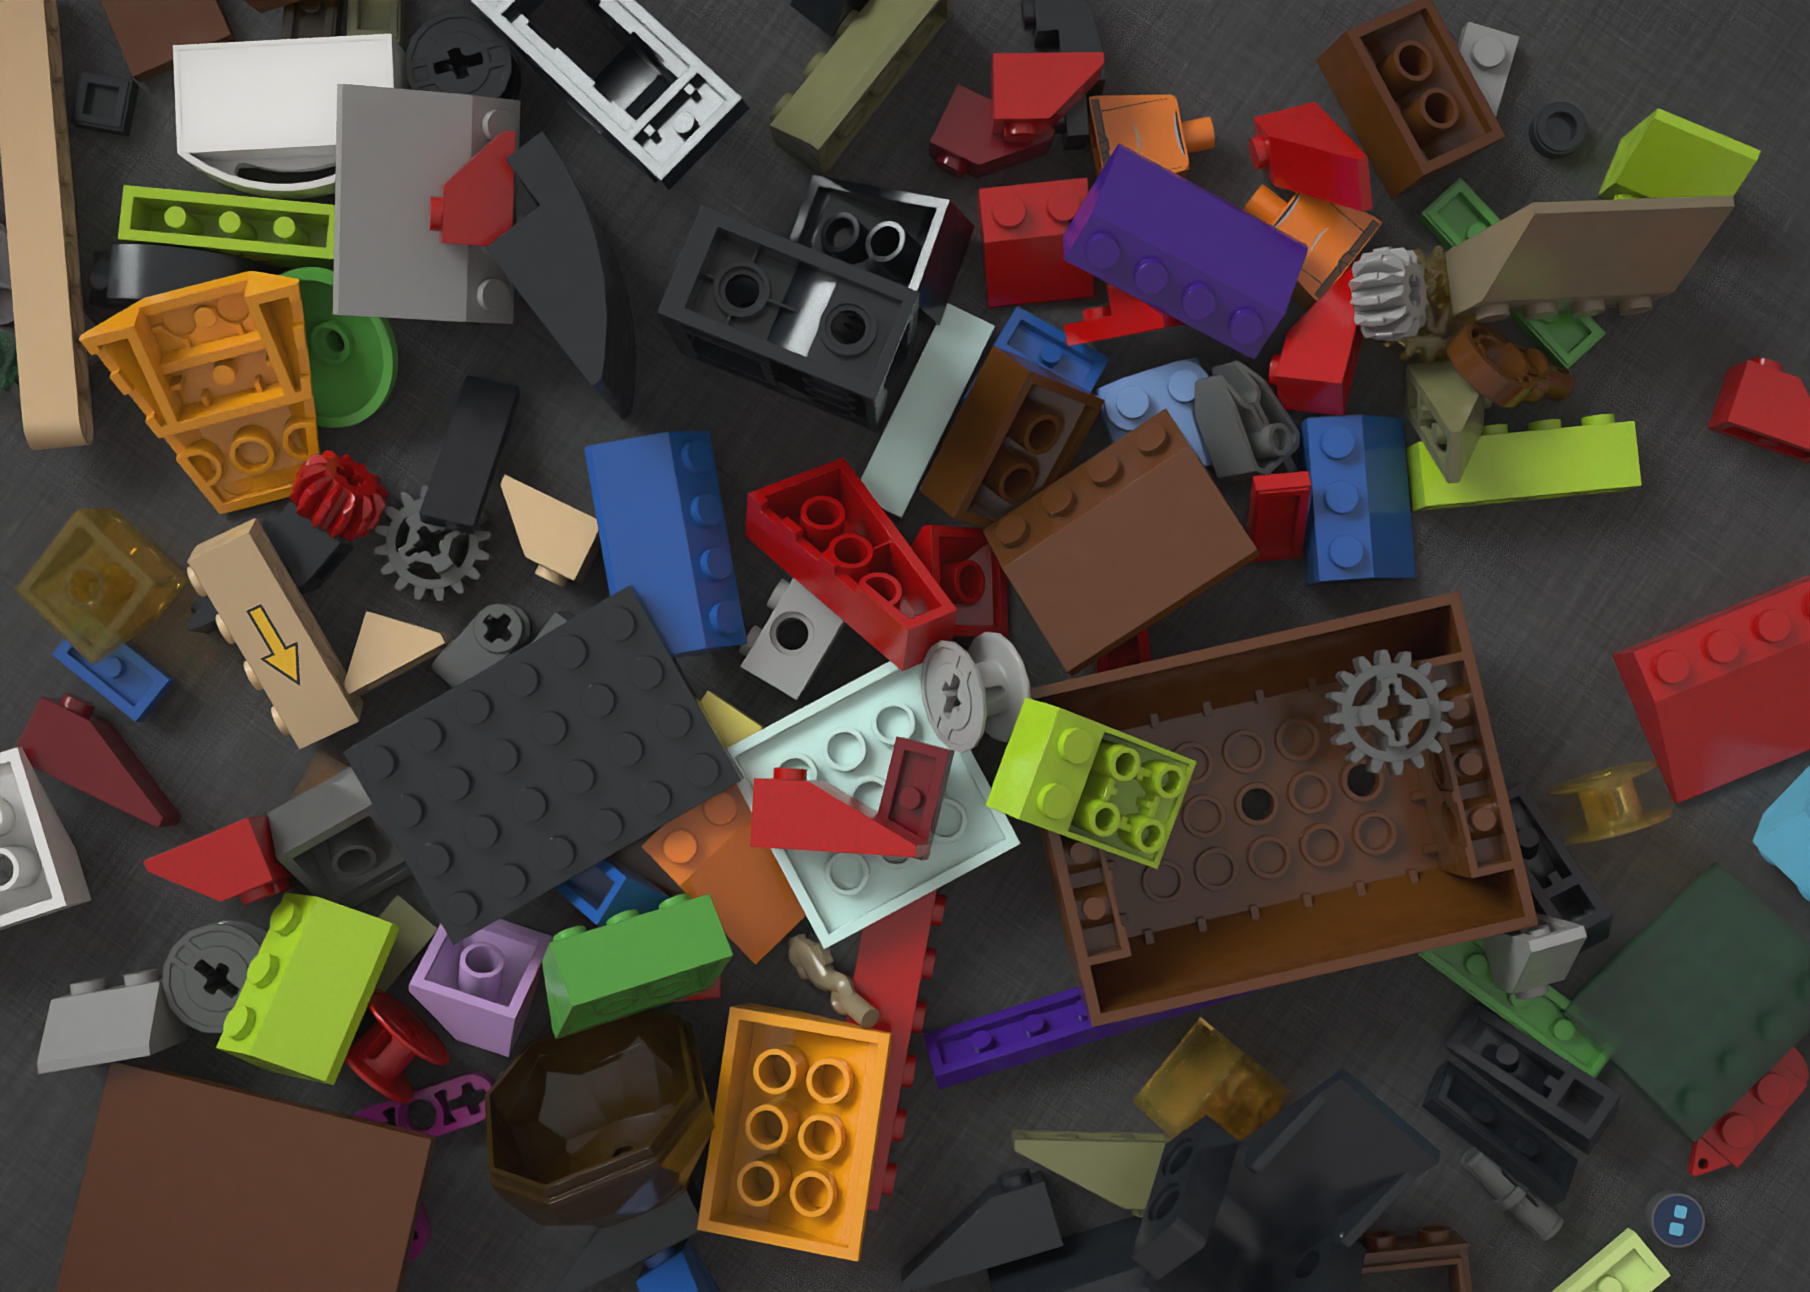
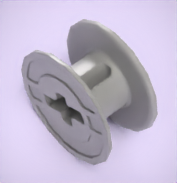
[921,631,1031,753]

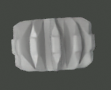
[1348,246,1430,342]

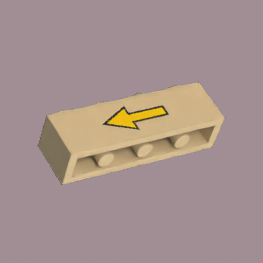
[187,518,364,749]

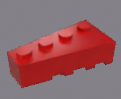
[745,457,957,671]

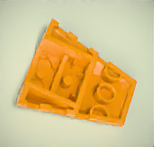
[79,271,321,515]

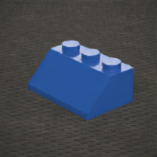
[1296,414,1416,586]

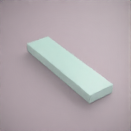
[861,303,995,519]

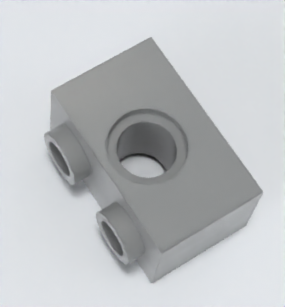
[739,578,846,701]

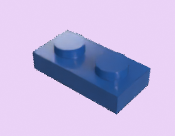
[52,612,177,722]

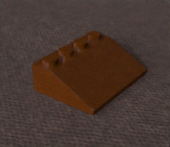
[982,408,1261,677]

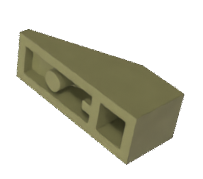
[1405,360,1492,484]
[1012,1130,1176,1218]

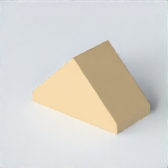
[344,611,453,696]

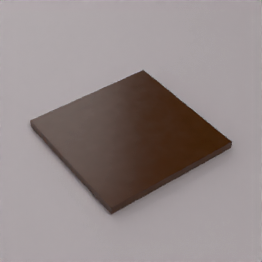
[56,1060,437,1292]

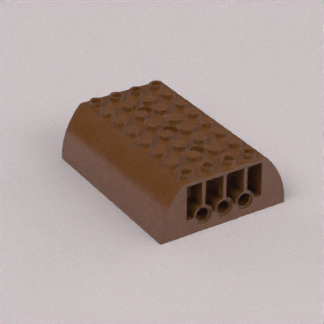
[1030,591,1539,1027]

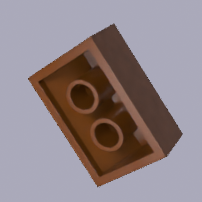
[1316,0,1506,200]
[919,346,1105,528]

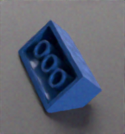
[584,431,747,658]

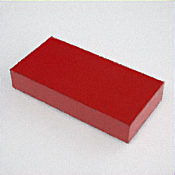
[1247,471,1311,562]

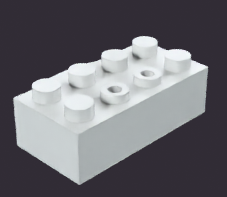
[173,34,408,199]

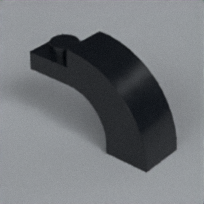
[89,244,272,309]

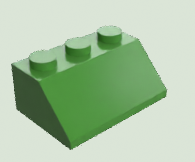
[542,894,733,1039]

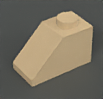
[500,475,601,587]

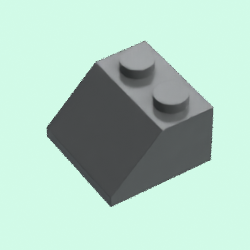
[267,766,412,908]

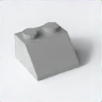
[37,969,188,1074]

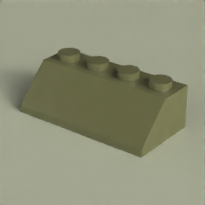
[770,0,954,177]

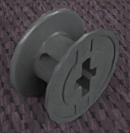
[162,919,268,1033]

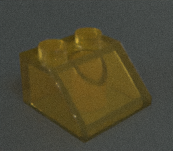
[15,507,189,664]

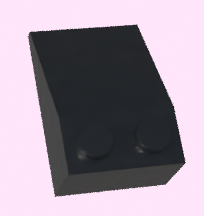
[789,175,975,325]

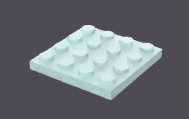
[727,661,1021,949]

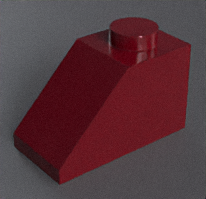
[929,84,1055,179]

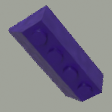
[1063,143,1308,359]

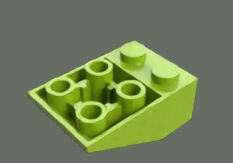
[985,697,1197,869]

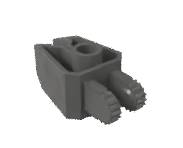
[1195,361,1300,497]

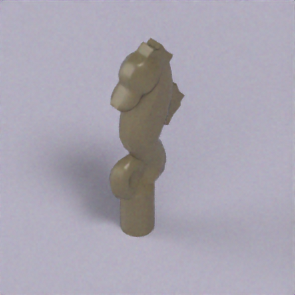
[788,934,879,1029]

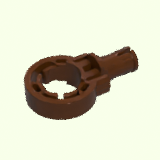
[1447,321,1575,408]

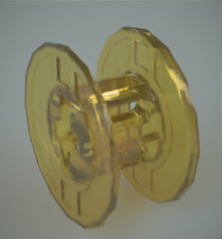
[1547,760,1673,844]

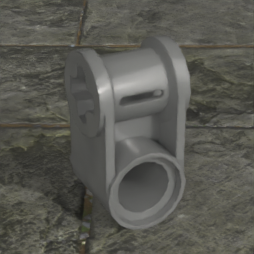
[431,604,532,688]

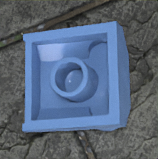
[1094,357,1213,467]

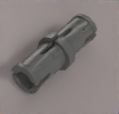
[1460,1145,1564,1243]

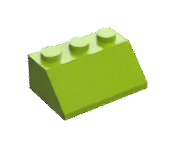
[216,893,400,1086]

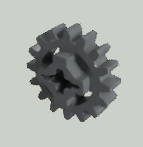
[374,485,496,603]
[1323,650,1454,775]

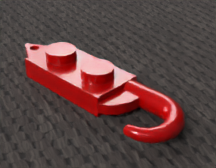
[1687,1006,1810,1176]

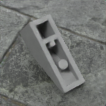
[1481,912,1587,999]

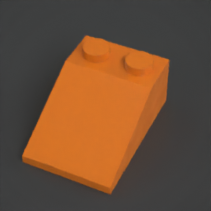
[641,784,806,965]

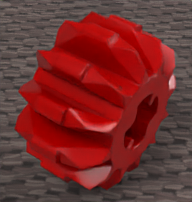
[289,450,389,542]

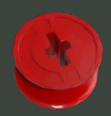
[344,988,450,1104]

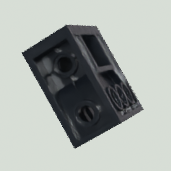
[657,205,919,433]

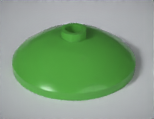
[280,267,398,428]

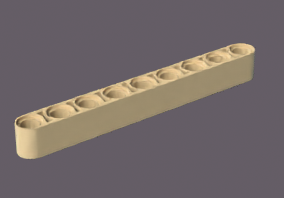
[0,0,94,451]

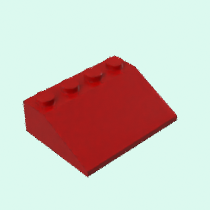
[1612,575,1810,803]

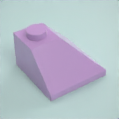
[409,919,553,1057]

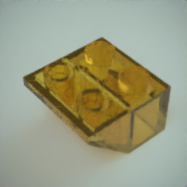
[1132,1017,1291,1141]

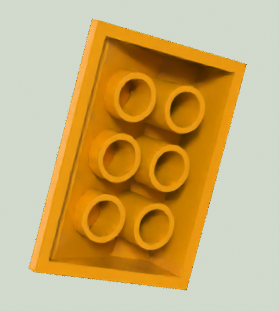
[697,1003,893,1262]

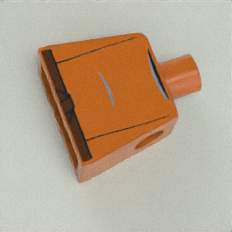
[1087,94,1215,178]
[1243,184,1382,311]

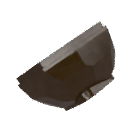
[484,1009,715,1228]

